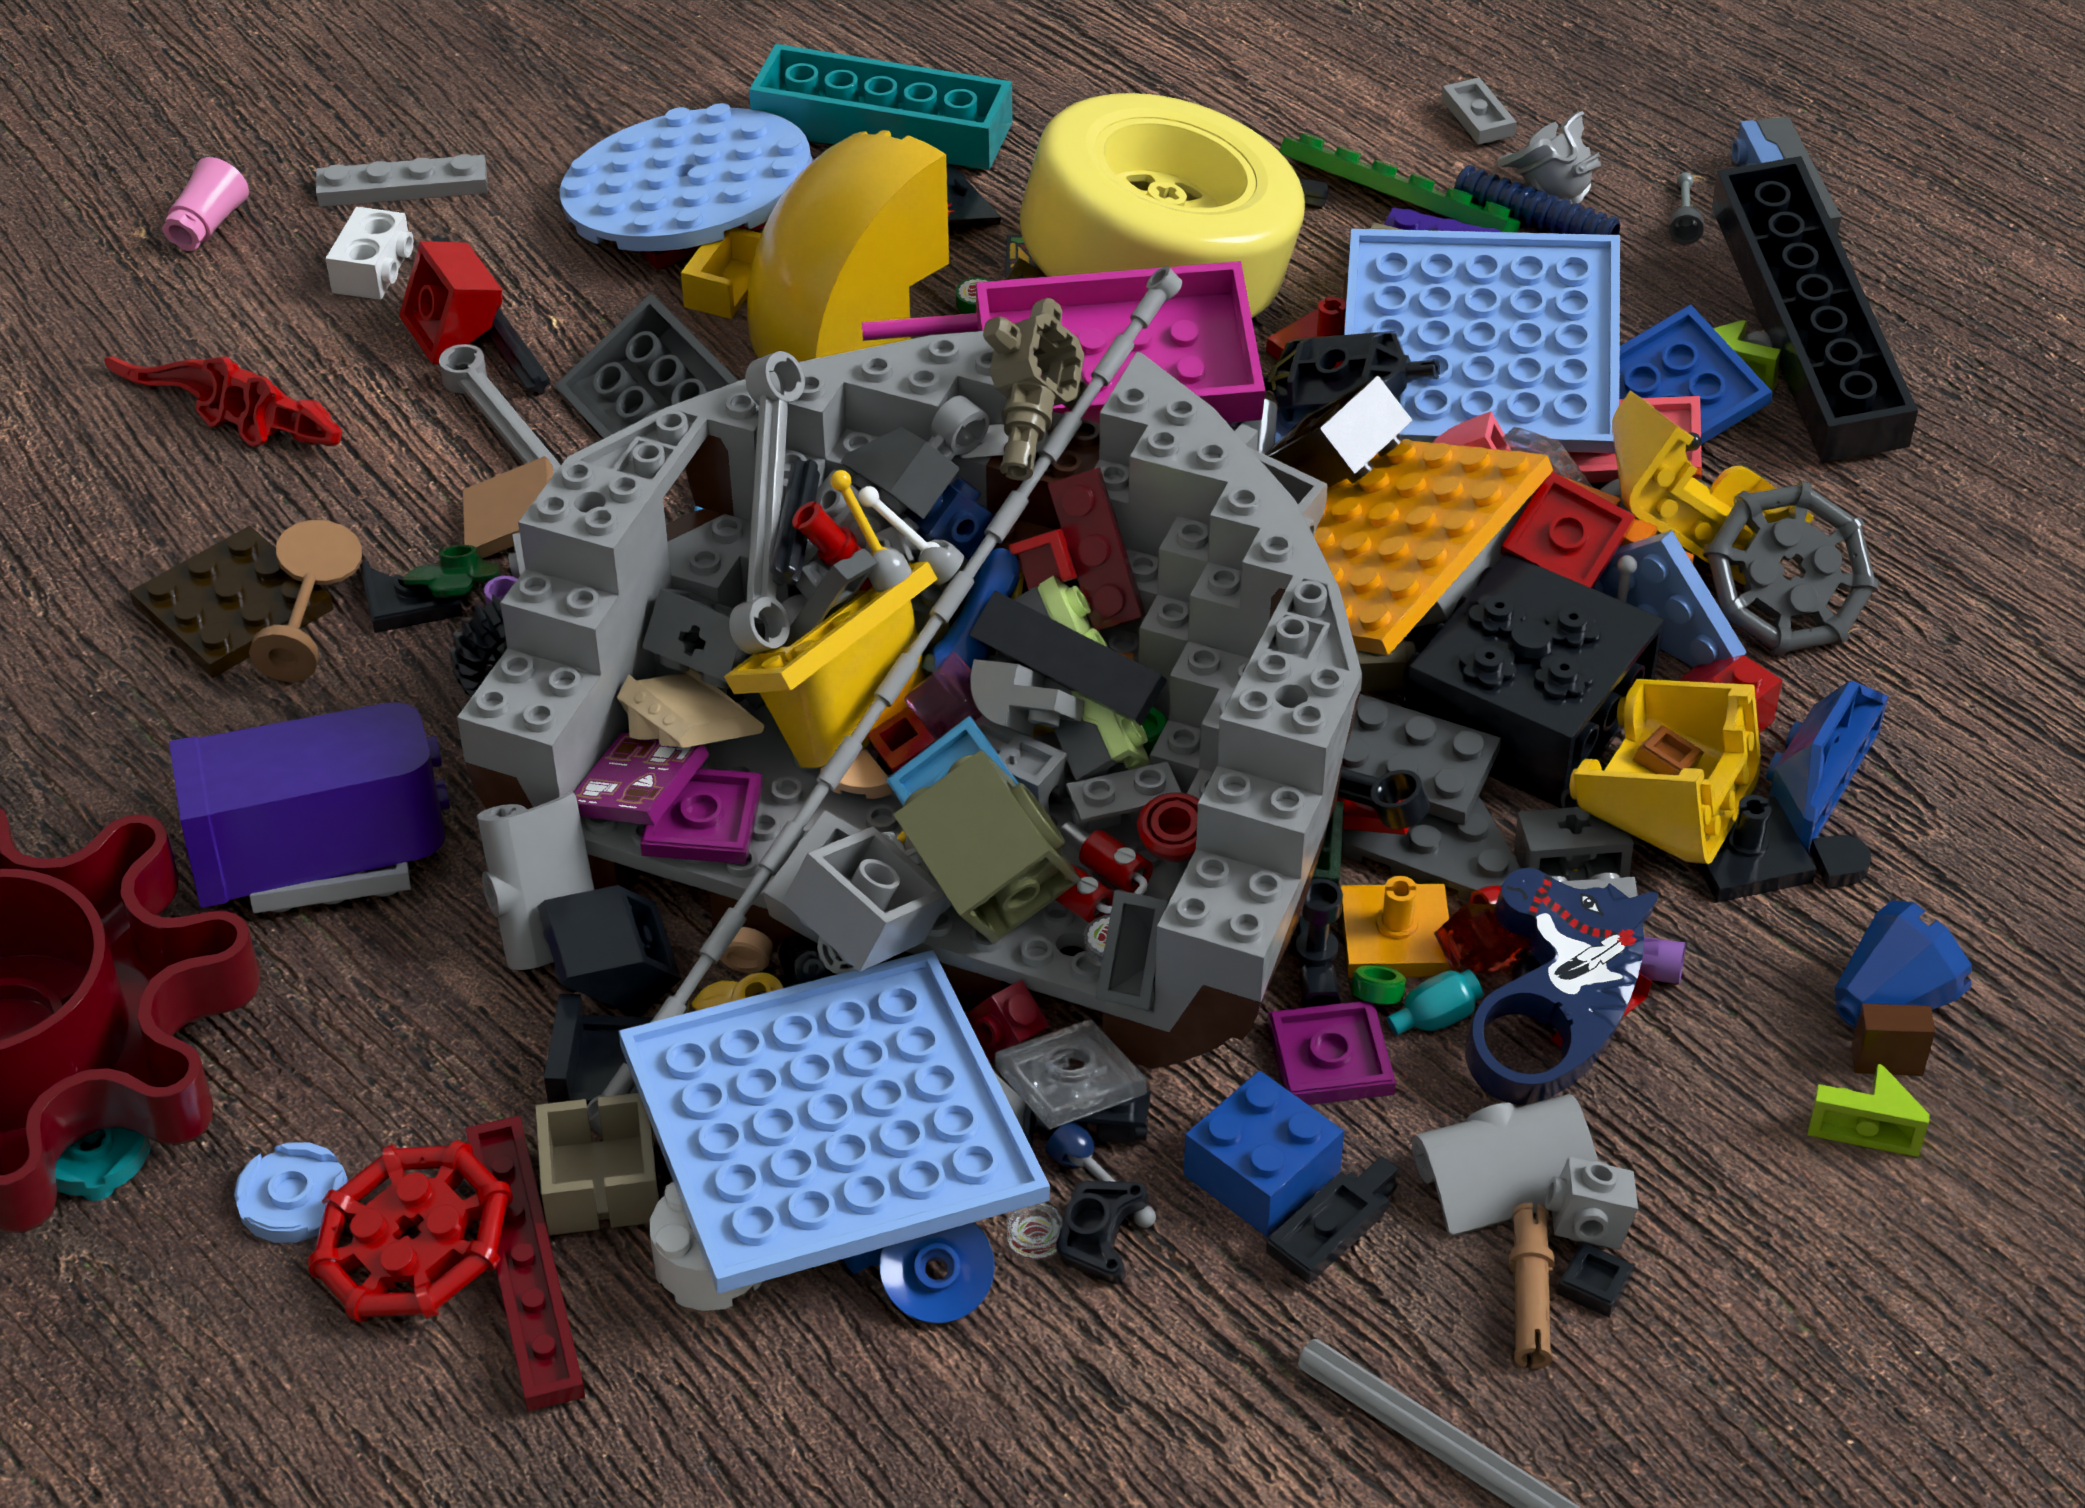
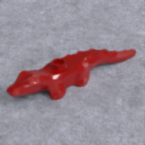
[104,356,343,447]

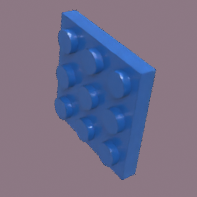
[1619,304,1772,444]

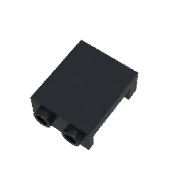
[544,994,690,1105]

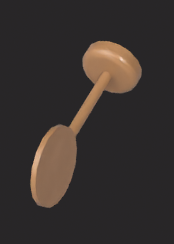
[249,520,362,682]

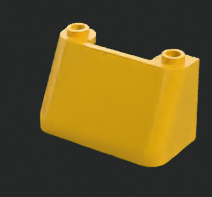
[1612,390,1814,585]
[1569,679,1761,864]

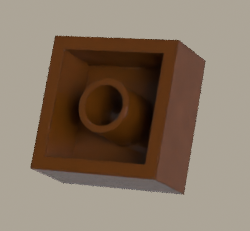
[1851,1004,1935,1076]

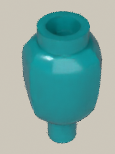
[1386,969,1483,1036]

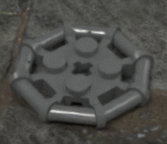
[1703,480,1879,657]

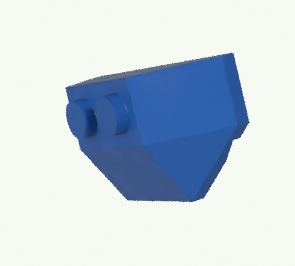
[1766,680,1888,853]

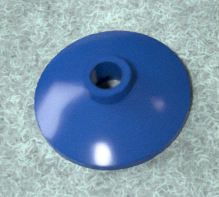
[880,1222,995,1324]

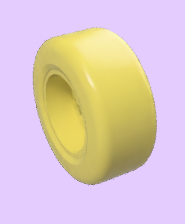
[1020,93,1305,318]

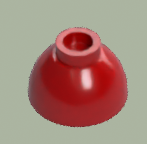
[1137,792,1200,863]

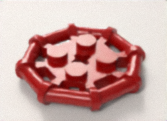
[307,1140,513,1322]

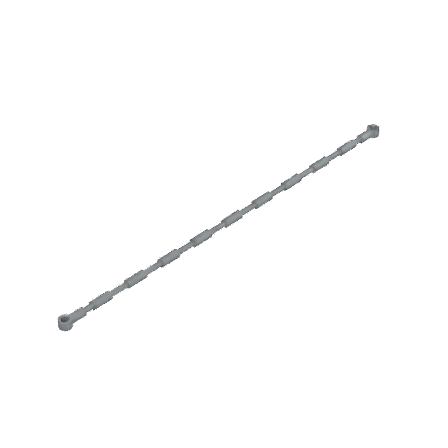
[587,266,1182,1135]

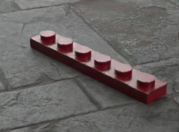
[465,1115,586,1412]

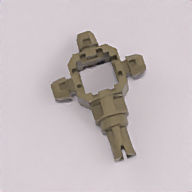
[983,298,1088,481]

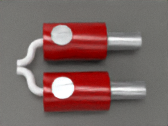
[1055,822,1153,925]

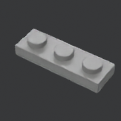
[250,862,411,913]

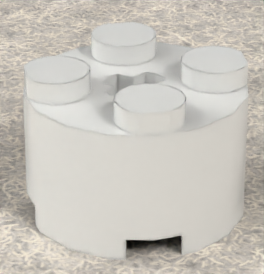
[650,1182,762,1311]

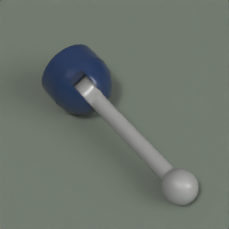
[1045,1121,1156,1228]

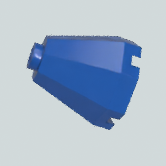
[1835,900,1972,1029]

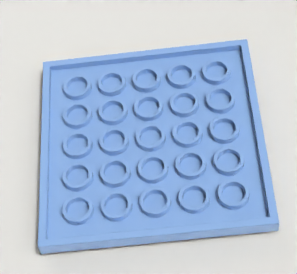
[1344,229,1620,453]
[619,950,1050,1294]

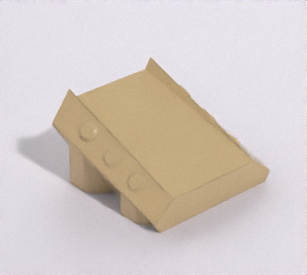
[617,667,765,748]

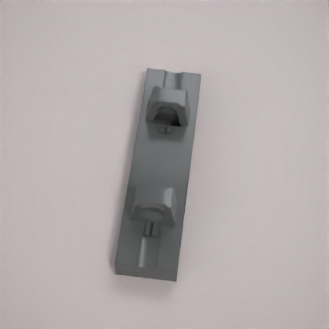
[742,548,878,710]

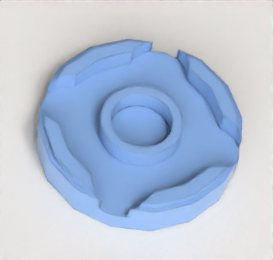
[234,1142,348,1243]

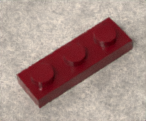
[1048,467,1146,631]

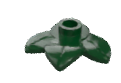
[403,545,500,598]

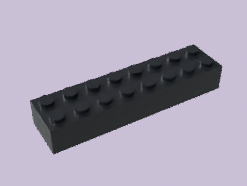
[1712,156,1918,463]

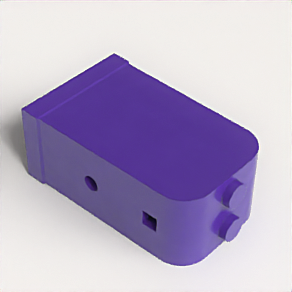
[169,702,450,908]

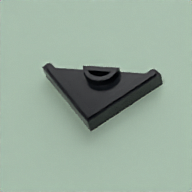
[360,561,463,633]

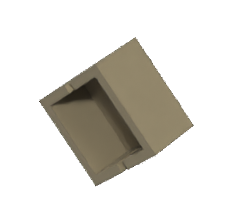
[535,1093,660,1236]

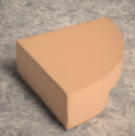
[820,749,892,799]

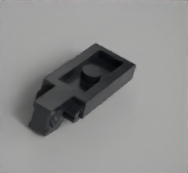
[1266,1156,1399,1285]

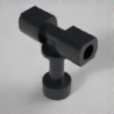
[1293,879,1343,1008]

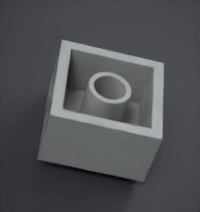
[782,826,948,972]

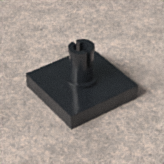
[1696,795,1816,903]

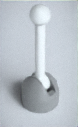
[858,486,964,586]

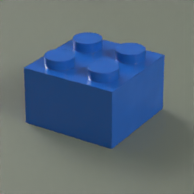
[1184,1070,1344,1237]

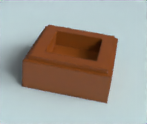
[1633,725,1704,775]

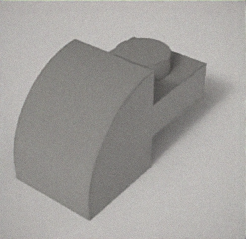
[970,659,1085,737]

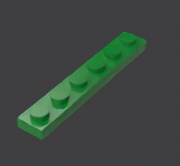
[1279,133,1522,233]

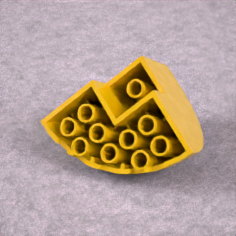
[747,130,949,362]

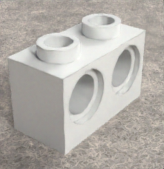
[325,207,414,300]

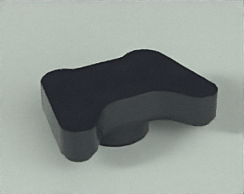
[1056,1181,1149,1284]

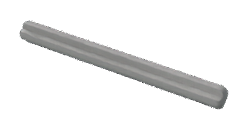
[1298,1339,1581,1508]

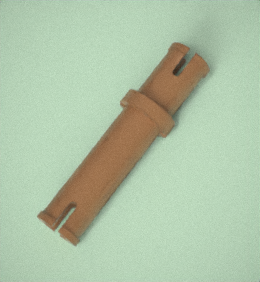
[1508,1203,1554,1369]

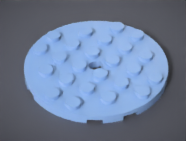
[560,103,812,251]

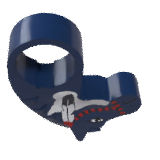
[1465,868,1659,1105]

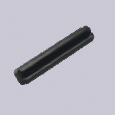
[770,459,820,586]

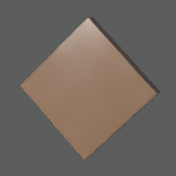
[463,456,553,558]

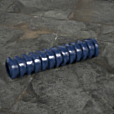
[1454,165,1620,235]

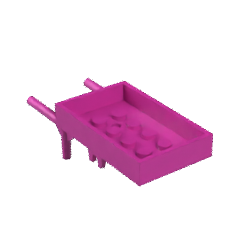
[861,261,1265,424]

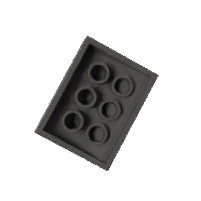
[555,293,738,470]

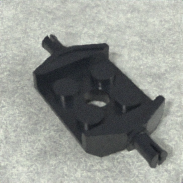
[1262,331,1440,422]

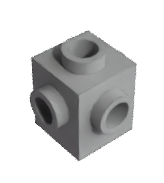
[1545,1156,1638,1250]

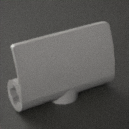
[477,792,594,970]
[1412,1094,1598,1237]

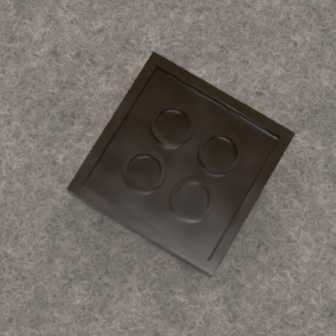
[129,525,334,678]

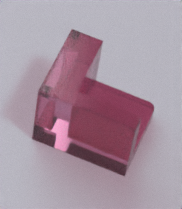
[904,651,982,739]

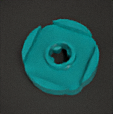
[55,1128,151,1201]

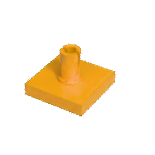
[1341,876,1455,978]

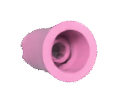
[162,157,249,251]

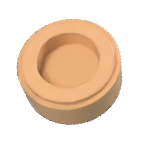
[720,927,773,973]

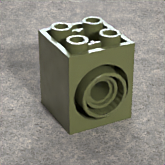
[893,750,1081,944]

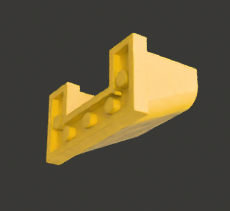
[724,561,937,768]

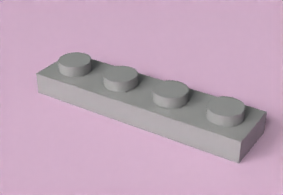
[316,154,488,207]

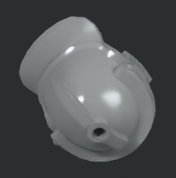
[1497,111,1601,206]

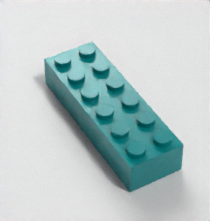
[749,44,1012,170]

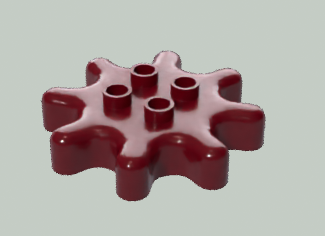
[0,808,260,1233]

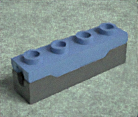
[1731,117,1841,235]

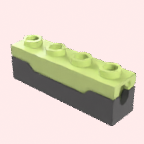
[1014,576,1150,781]

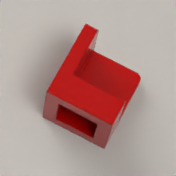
[1008,529,1078,590]

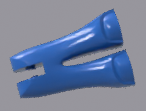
[922,548,1020,689]

